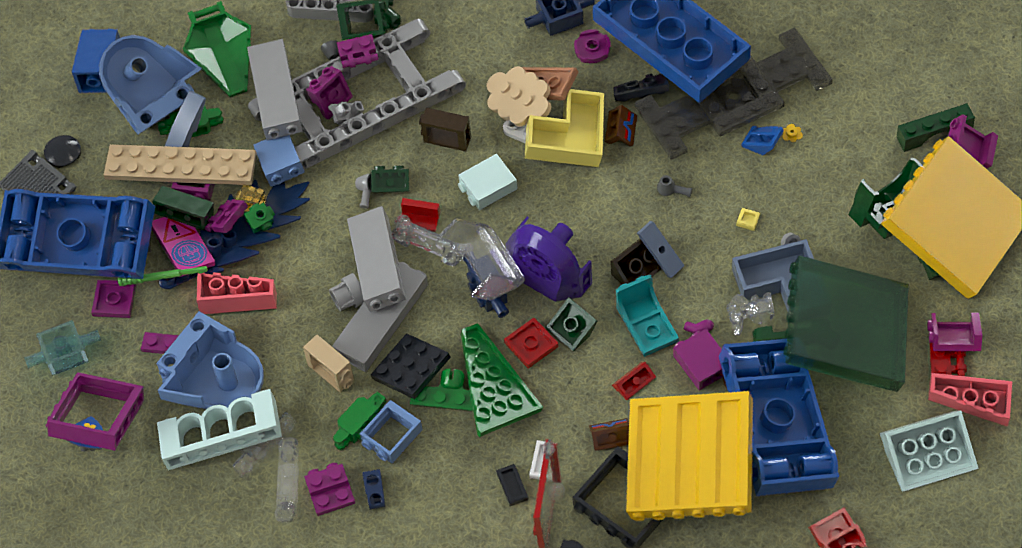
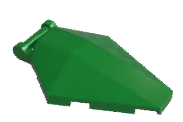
[183,1,252,97]

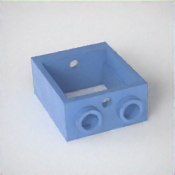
[360,400,422,463]

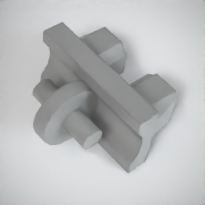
[328,101,364,125]

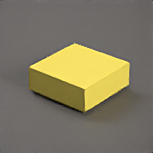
[736,208,760,231]

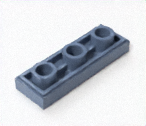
[637,221,684,278]

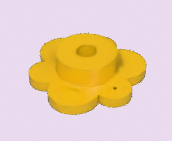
[782,124,803,142]

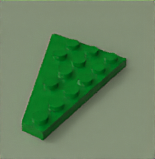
[460,323,543,437]

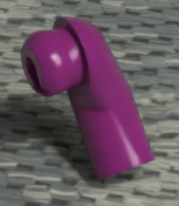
[684,319,714,333]

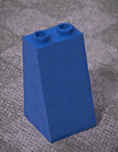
[72,29,120,93]

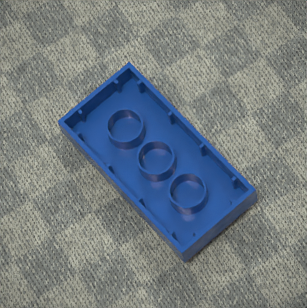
[592,0,751,103]

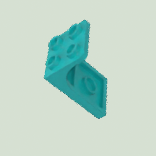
[616,275,679,357]

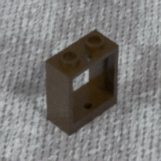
[419,107,472,152]

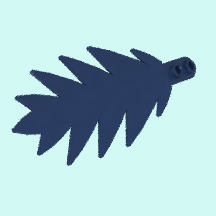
[159,180,310,289]

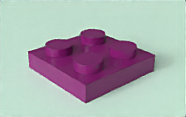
[91,280,136,318]

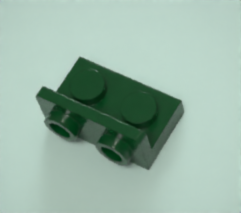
[370,165,409,193]

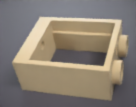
[303,335,354,392]

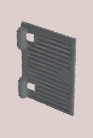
[0,149,77,194]

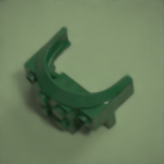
[848,158,923,239]

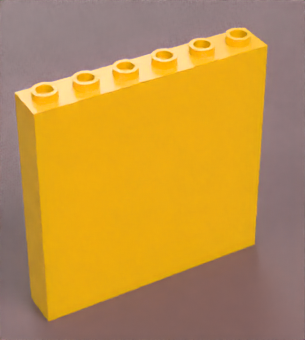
[881,136,1022,299]

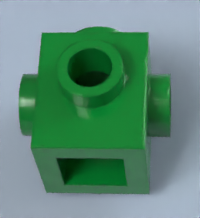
[244,202,275,234]

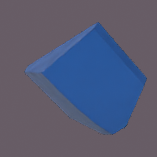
[741,126,784,155]

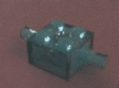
[24,320,102,376]

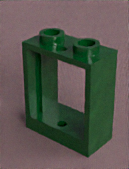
[336,0,389,40]

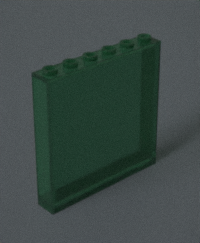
[784,255,909,392]

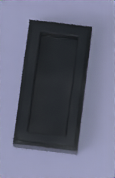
[496,464,529,506]

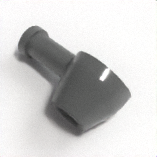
[321,40,339,60]
[657,175,693,197]

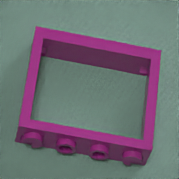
[45,372,144,451]

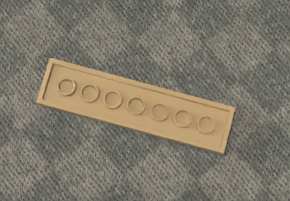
[104,144,257,185]

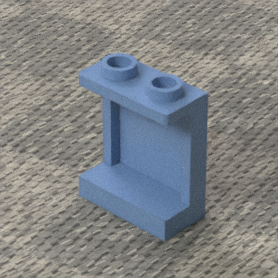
[253,135,305,187]

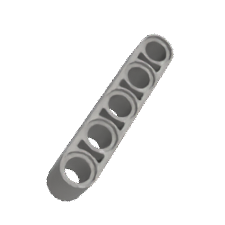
[286,0,374,23]

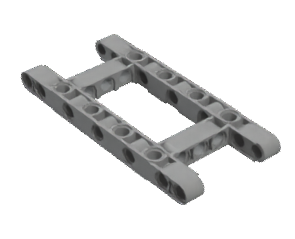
[248,19,466,170]

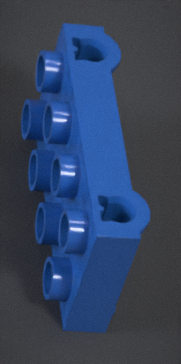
[0,189,155,279]
[719,338,839,496]

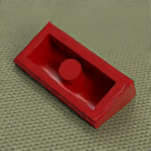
[612,361,656,400]

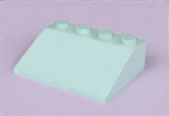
[880,410,979,492]

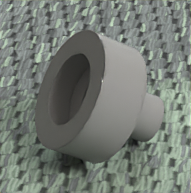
[781,233,801,246]

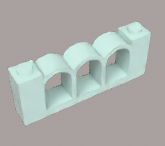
[157,389,282,470]

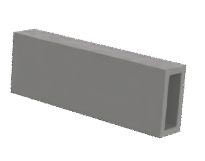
[247,39,303,140]
[347,206,406,312]
[332,262,428,372]

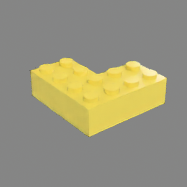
[525,89,604,167]

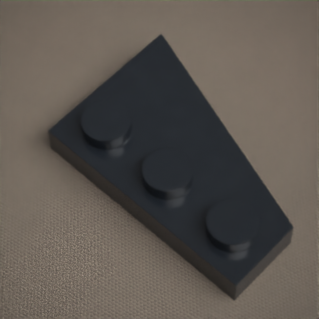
[613,73,670,102]

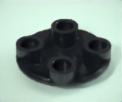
[44,135,81,168]

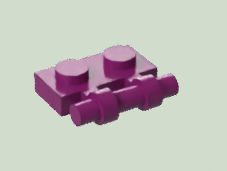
[336,34,378,69]
[205,199,248,233]

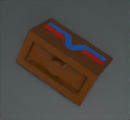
[604,105,637,146]
[589,418,629,451]

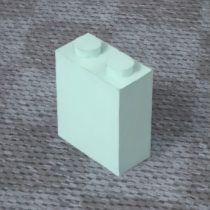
[458,154,517,210]

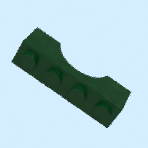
[896,103,975,152]

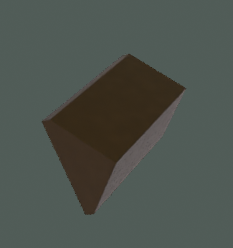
[610,239,662,285]

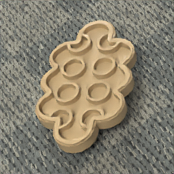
[487,66,551,127]

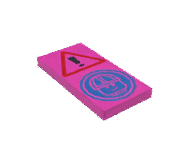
[151,217,215,277]

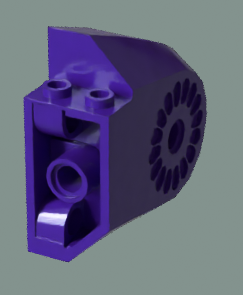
[505,217,592,302]

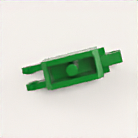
[157,106,224,137]
[333,392,387,450]

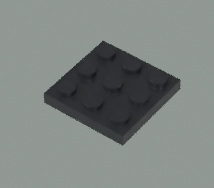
[370,333,451,400]

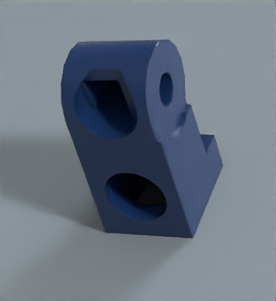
[362,469,386,510]

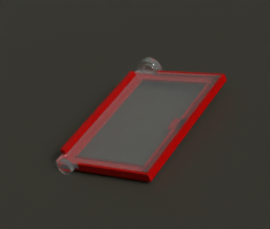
[533,439,565,548]

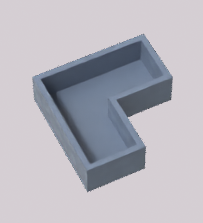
[732,239,831,325]

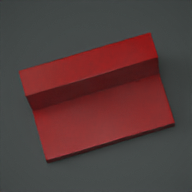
[399,198,441,232]

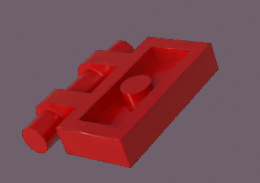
[929,343,967,376]

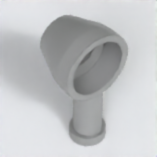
[355,174,371,209]

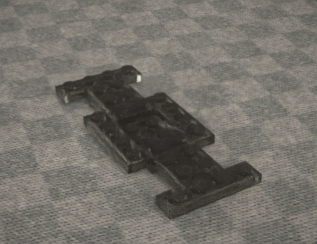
[635,27,833,160]

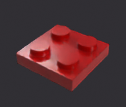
[504,318,559,369]

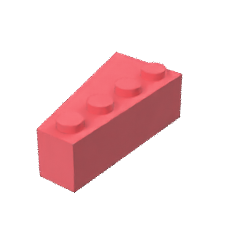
[197,272,277,314]
[928,373,1012,426]

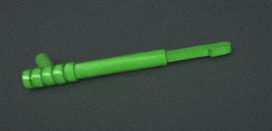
[118,266,208,286]

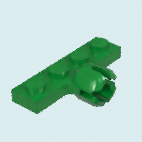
[410,369,473,411]

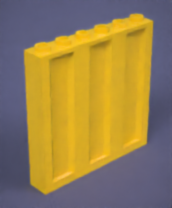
[626,391,753,521]

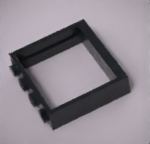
[572,446,664,548]

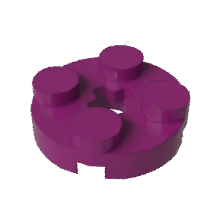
[574,29,611,63]

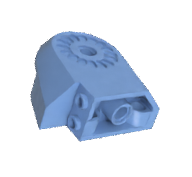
[99,35,202,135]
[157,311,264,409]

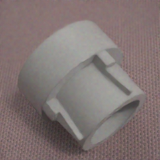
[329,273,364,311]

